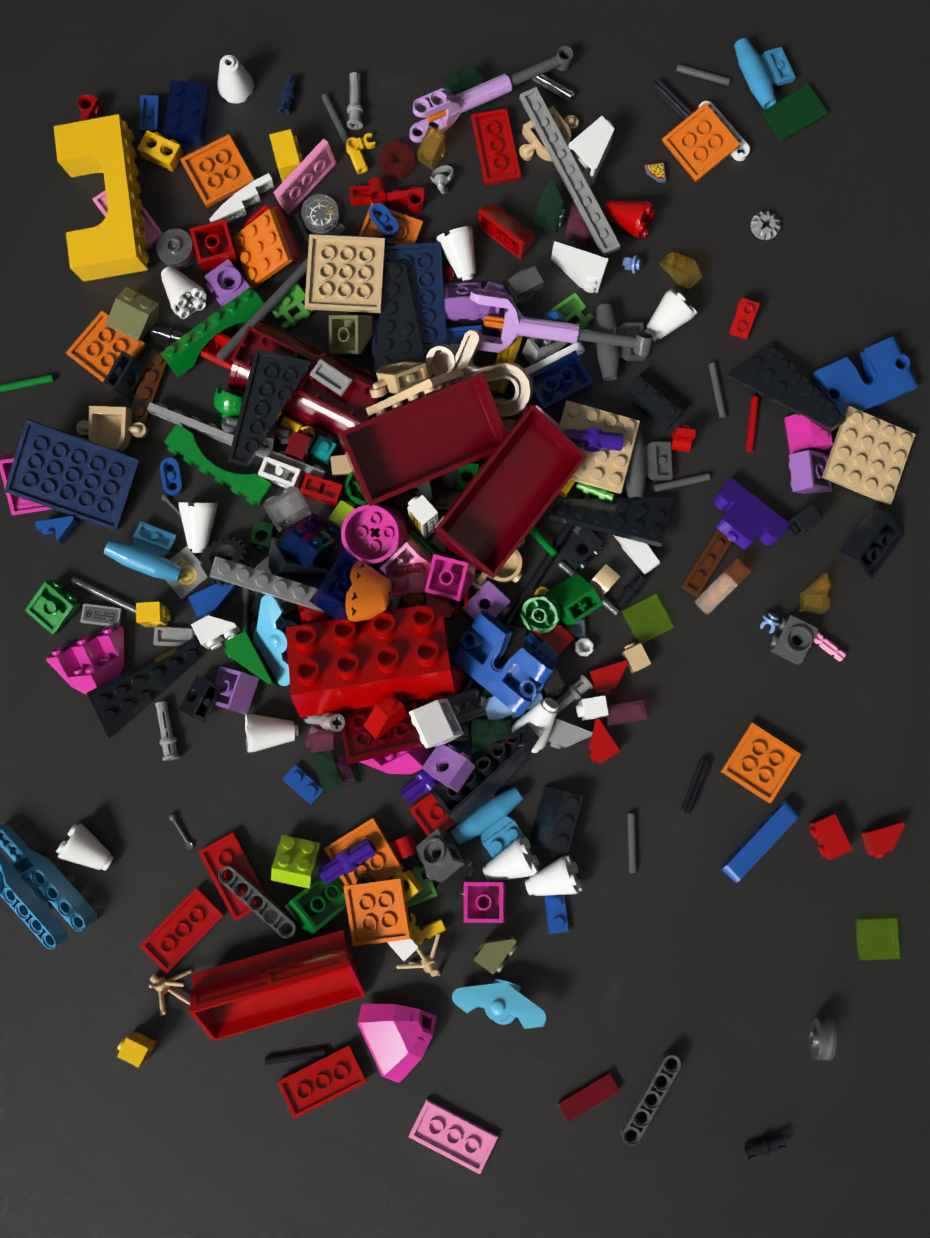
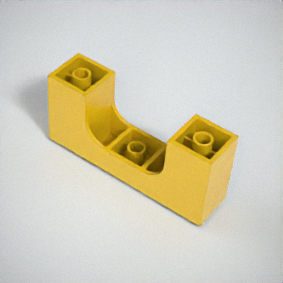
[53,114,150,282]

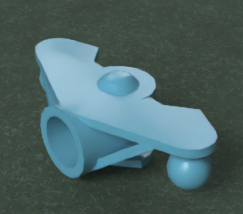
[253,595,297,686]
[452,979,547,1029]

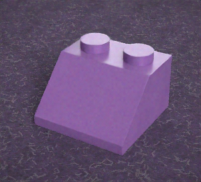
[444,281,482,321]
[789,450,832,494]
[214,666,259,715]

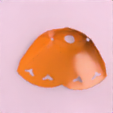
[345,560,392,622]

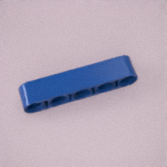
[721,800,800,883]

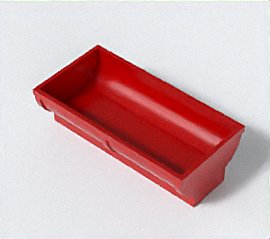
[189,930,366,1041]

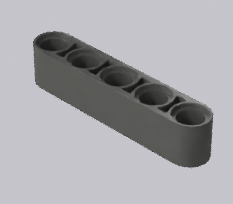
[218,865,298,938]
[620,1052,681,1145]

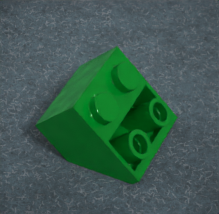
[546,573,603,626]

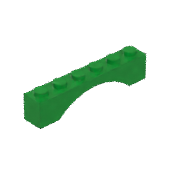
[160,287,264,378]
[164,424,274,506]

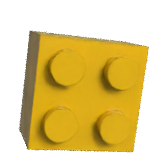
[269,129,303,183]

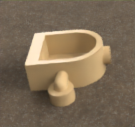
[519,106,579,161]
[370,361,432,398]
[76,406,148,452]
[472,538,525,589]

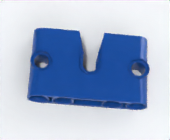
[812,336,919,415]
[451,610,555,715]

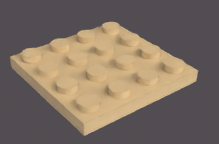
[305,234,385,313]
[366,369,464,416]
[559,400,640,494]
[822,406,915,505]

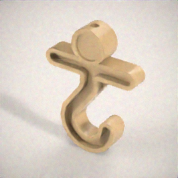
[425,329,533,417]

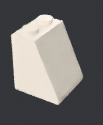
[568,116,614,187]

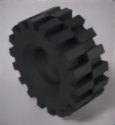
[200,536,252,586]

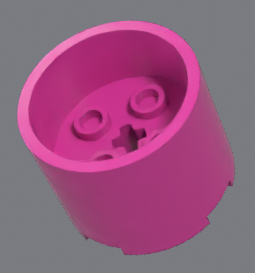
[341,503,407,564]

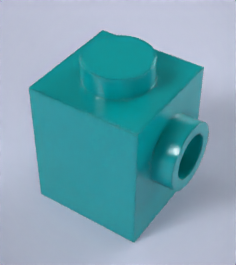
[311,435,338,466]

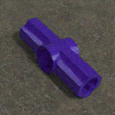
[564,428,624,452]
[399,771,439,804]
[318,839,378,884]

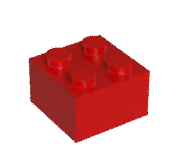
[189,219,238,272]

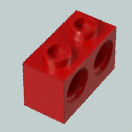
[300,473,344,507]

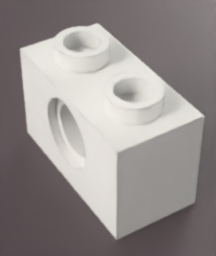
[258,456,303,492]
[576,695,609,721]

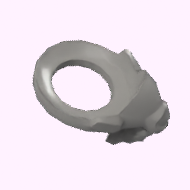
[430,165,454,194]

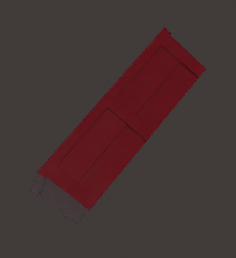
[337,372,507,506]

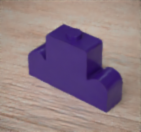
[714,477,791,550]

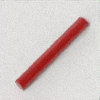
[746,396,759,452]

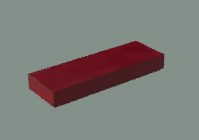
[558,1072,620,1122]

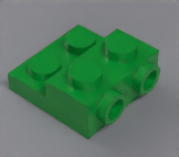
[25,579,81,635]

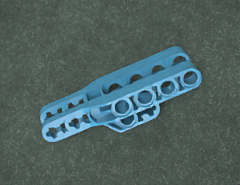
[0,824,97,950]

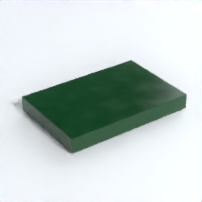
[762,84,828,142]

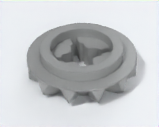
[750,211,780,240]

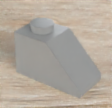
[522,337,567,365]
[548,719,593,750]

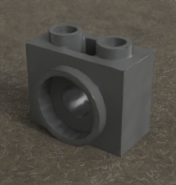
[506,266,544,308]
[770,615,818,665]
[416,828,464,882]

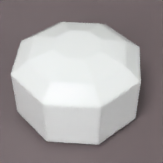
[575,638,593,657]

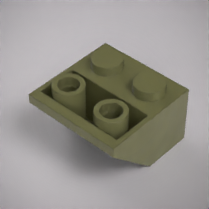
[473,935,517,974]

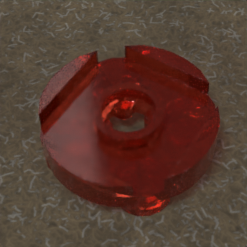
[379,140,415,179]

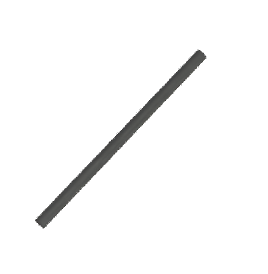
[216,223,347,361]

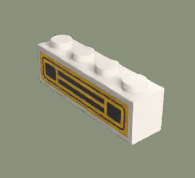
[407,495,438,539]

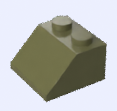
[106,287,159,342]
[329,315,372,354]

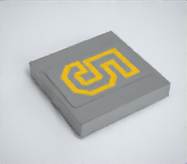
[166,546,208,600]

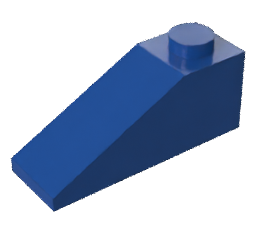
[188,583,239,619]

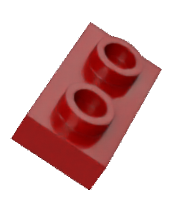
[77,95,102,122]
[349,177,387,205]
[387,187,425,213]
[728,298,760,340]
[671,425,696,452]
[390,834,418,860]

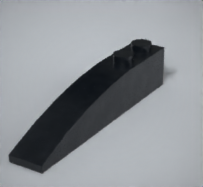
[430,724,540,825]

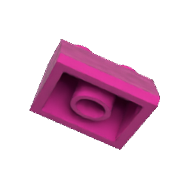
[784,414,833,454]
[424,554,476,601]
[464,882,506,923]

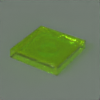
[622,594,674,644]
[856,918,900,960]

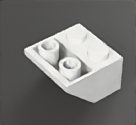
[191,615,241,650]
[409,698,464,748]

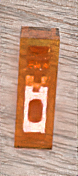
[694,558,751,615]

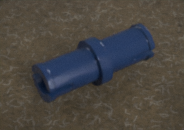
[278,76,297,115]

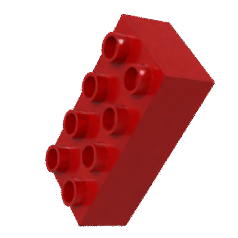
[286,603,455,718]

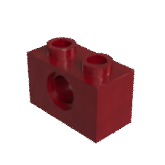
[285,429,317,461]

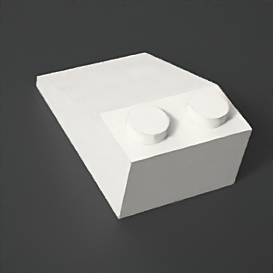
[551,241,608,293]

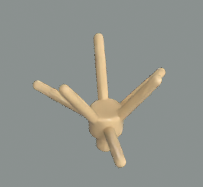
[396,933,441,977]
[149,969,192,1016]

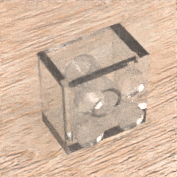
[263,486,312,532]

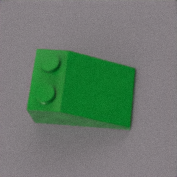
[224,631,277,687]
[285,877,346,937]

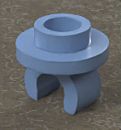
[622,255,642,274]
[760,612,781,633]

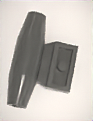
[595,304,646,381]
[624,424,673,498]

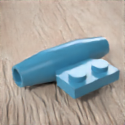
[734,38,796,109]
[104,521,183,582]
[451,787,525,858]

